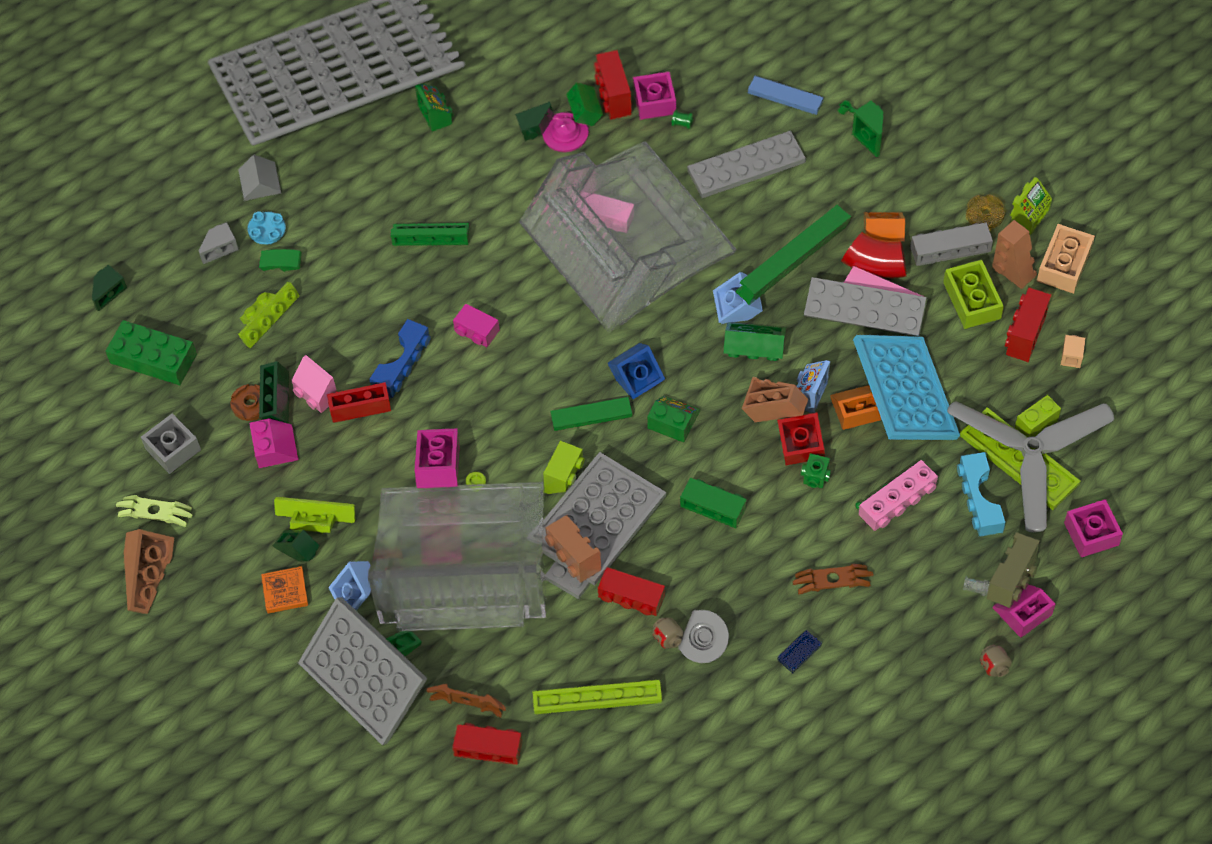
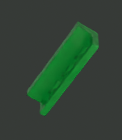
[391,223,469,246]

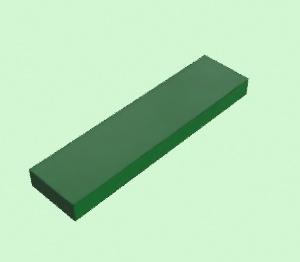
[550,397,632,431]

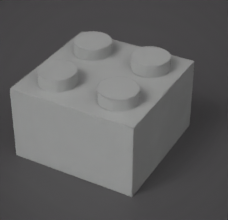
[141,413,201,474]

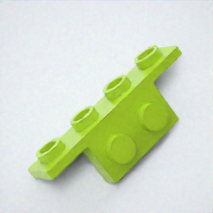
[238,282,300,348]
[274,497,356,533]

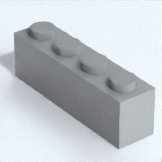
[910,223,993,266]

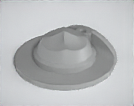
[678,610,729,663]

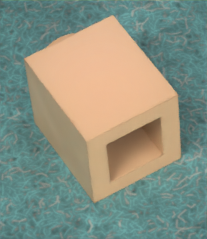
[1060,335,1085,368]

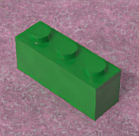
[680,478,746,528]

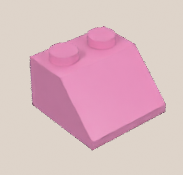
[292,355,337,413]

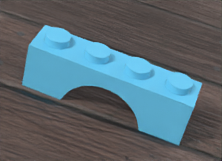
[957,452,1005,537]

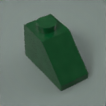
[515,102,554,141]
[92,265,127,312]
[272,530,320,561]

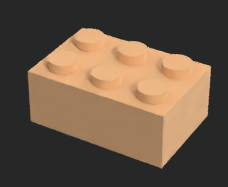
[1037,224,1095,294]

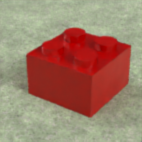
[777,413,825,466]

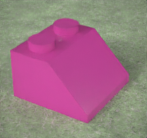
[249,419,298,468]

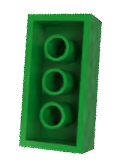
[105,320,197,385]

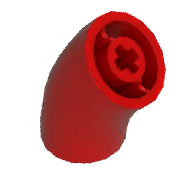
[841,232,907,278]

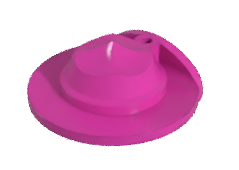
[542,113,588,152]

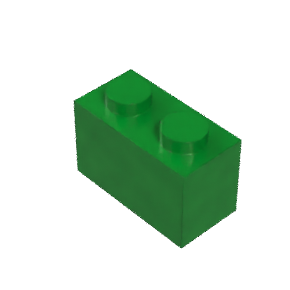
[566,82,603,126]

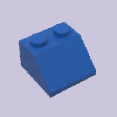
[608,343,665,399]

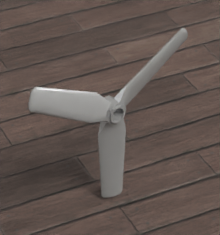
[947,401,1114,532]

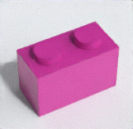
[453,304,500,347]

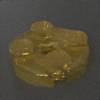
[966,195,1005,231]

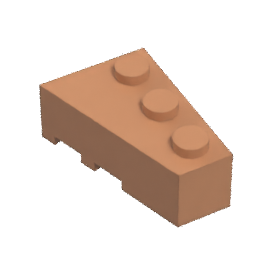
[992,220,1037,289]
[742,377,808,422]
[545,515,601,583]

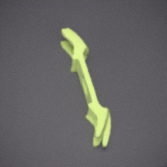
[116,495,193,527]

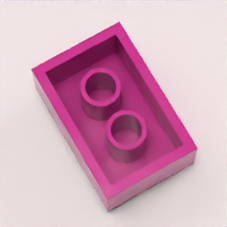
[415,428,460,488]

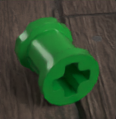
[672,110,693,130]

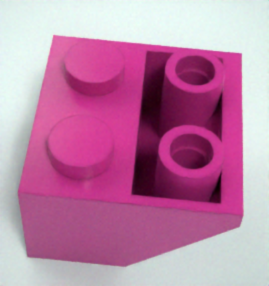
[993,584,1055,638]

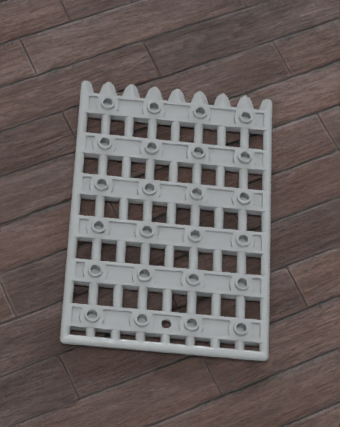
[208,0,465,146]

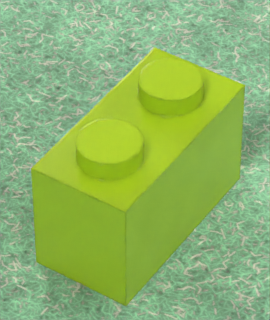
[1015,395,1061,437]

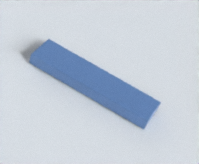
[748,76,823,115]

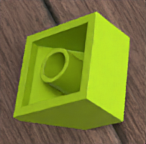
[543,441,585,494]

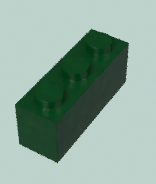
[259,361,289,423]

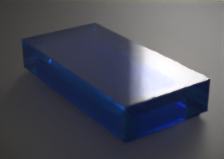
[777,630,822,674]

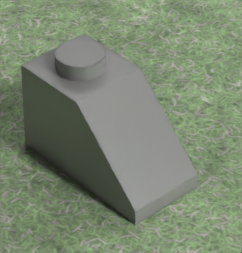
[199,222,238,264]

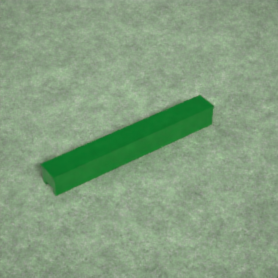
[736,205,852,305]

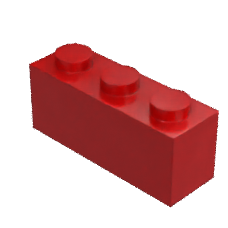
[327,382,391,423]
[598,567,665,616]
[453,723,522,765]

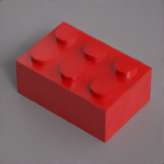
[594,50,632,120]
[1004,288,1051,362]

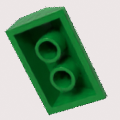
[723,322,786,361]

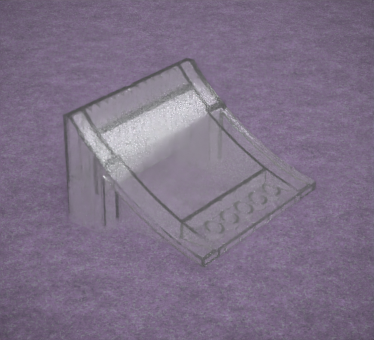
[519,141,737,333]
[368,482,546,631]

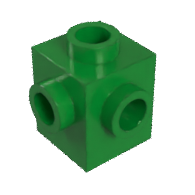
[801,453,831,488]

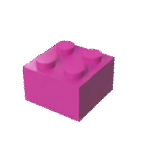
[633,72,676,120]
[1064,499,1123,557]

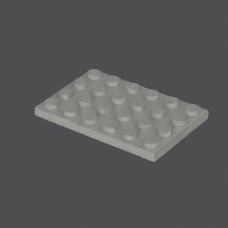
[527,452,666,586]
[298,597,427,745]

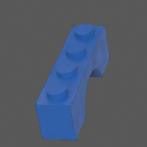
[369,319,431,398]

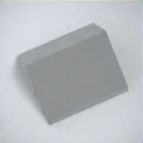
[238,155,281,201]

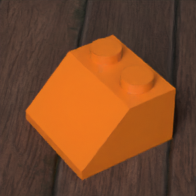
[864,212,905,241]

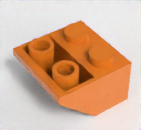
[830,385,881,430]

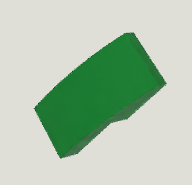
[259,249,302,272]

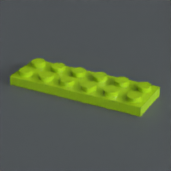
[960,408,1081,510]

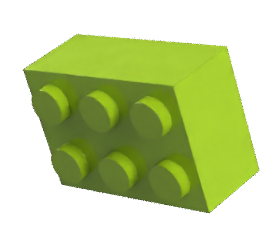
[943,260,1004,329]

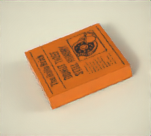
[261,566,308,614]

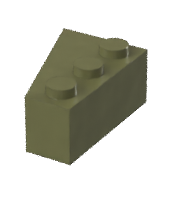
[987,532,1040,608]

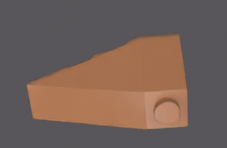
[124,529,174,614]

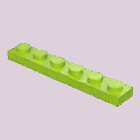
[533,680,662,714]

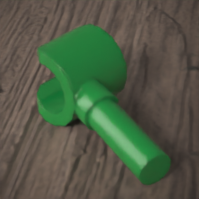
[838,100,857,115]

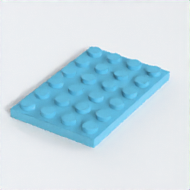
[853,335,960,440]

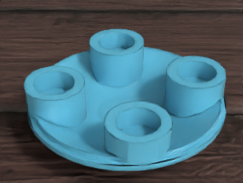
[248,212,286,245]

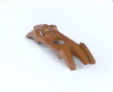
[793,564,873,595]
[426,684,506,718]

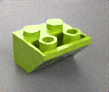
[1010,177,1052,235]

